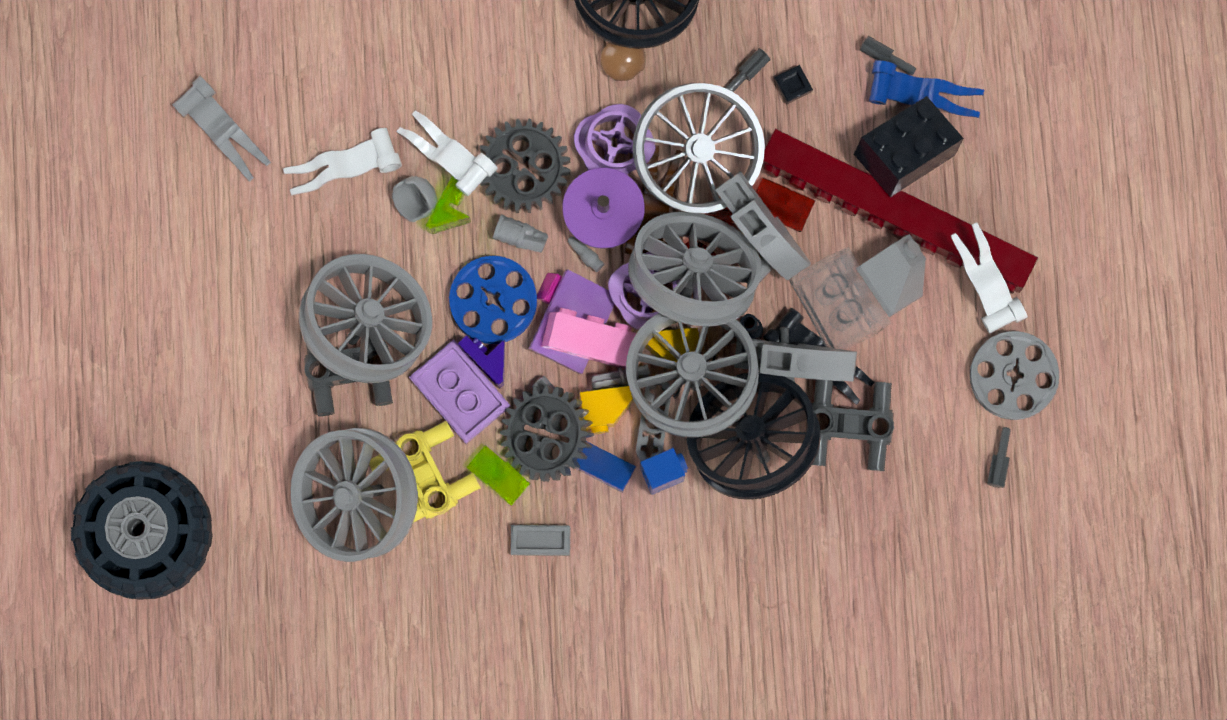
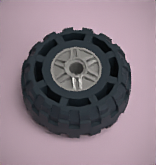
[71,461,213,600]

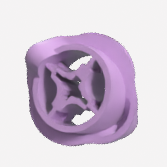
[574,104,655,175]
[608,252,680,330]

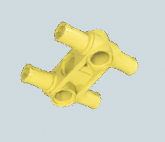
[369,421,481,523]

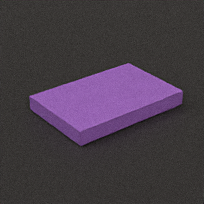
[528,269,615,374]

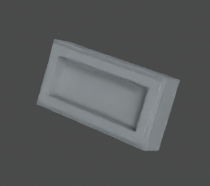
[511,525,570,556]

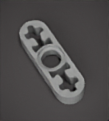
[636,382,671,461]

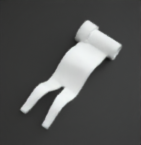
[396,110,498,196]
[283,128,402,196]
[951,222,1028,334]

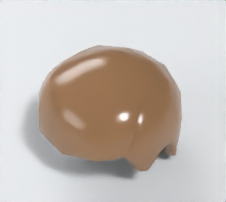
[600,42,646,81]

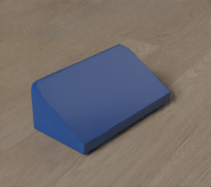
[577,441,636,493]

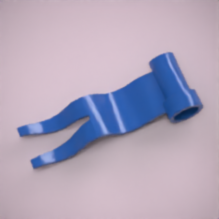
[869,60,985,118]

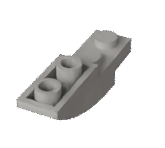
[716,171,811,280]
[734,338,857,381]

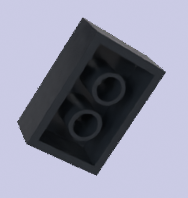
[853,96,964,197]

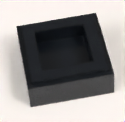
[774,65,813,104]

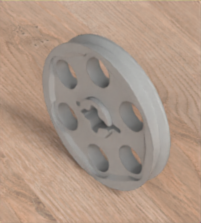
[970,331,1059,420]

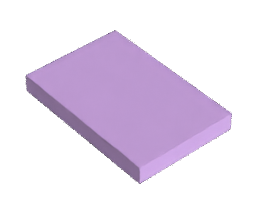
[409,339,511,444]

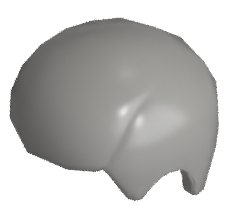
[392,176,437,222]

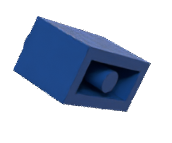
[640,448,688,495]

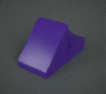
[458,335,505,389]

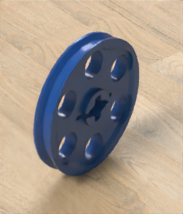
[449,256,537,344]

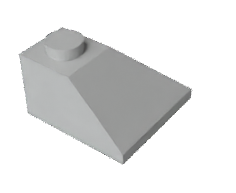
[856,234,926,317]

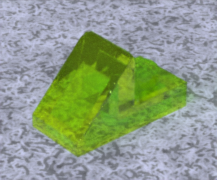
[425,176,471,234]
[466,445,530,506]

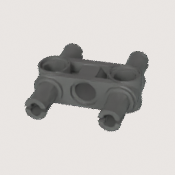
[304,327,393,417]
[811,379,894,471]

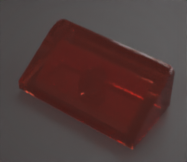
[756,177,816,232]

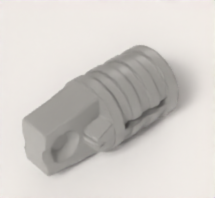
[493,214,548,253]

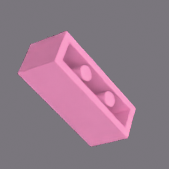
[541,308,637,369]

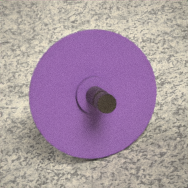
[563,168,644,249]

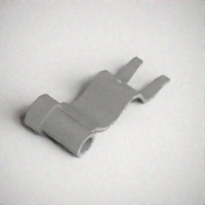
[172,75,271,182]

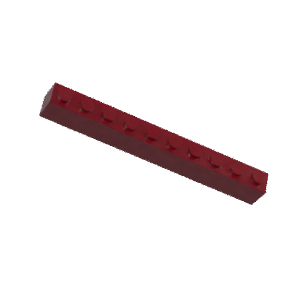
[762,128,1038,294]

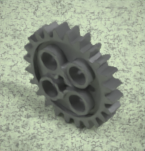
[480,119,571,213]
[500,385,594,482]

